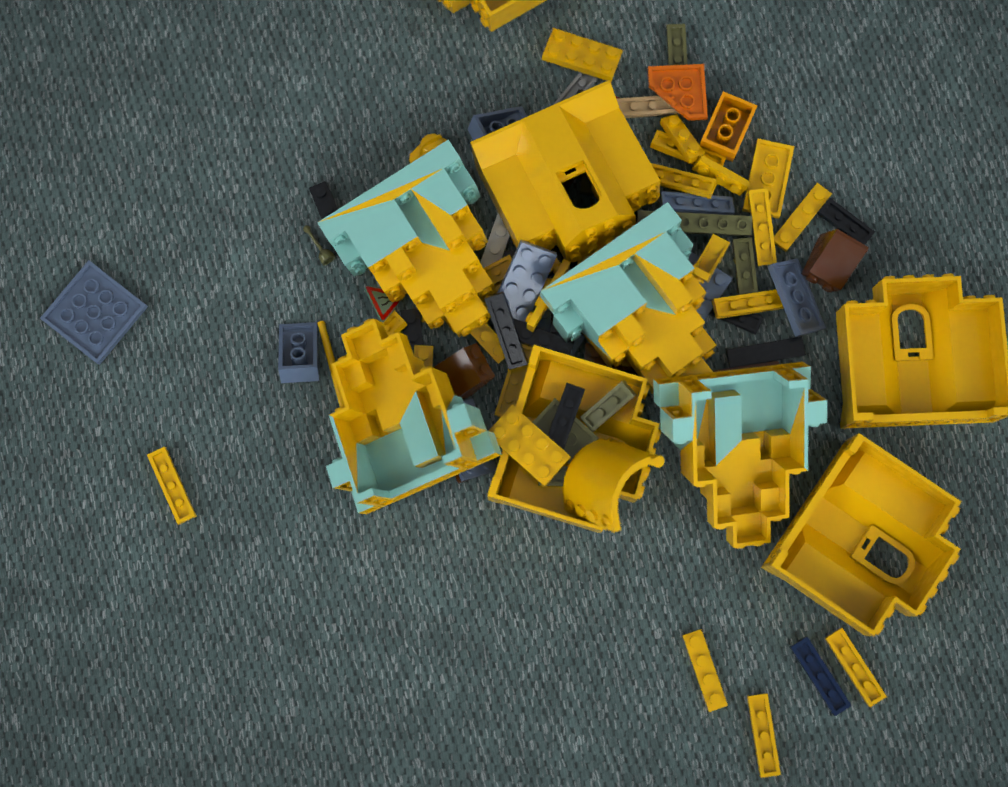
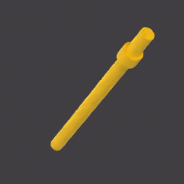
[317,321,345,407]

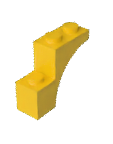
[693,234,730,284]

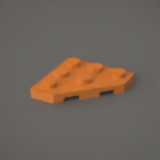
[647,64,708,121]

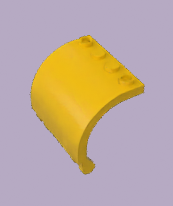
[563,438,664,533]

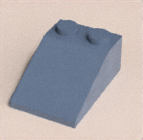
[468,106,527,141]
[278,322,320,383]

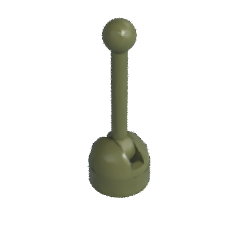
[303,225,335,266]

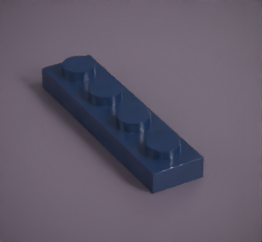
[790,637,852,716]

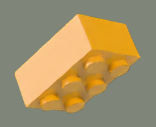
[700,91,758,162]

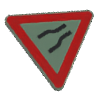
[364,286,405,322]

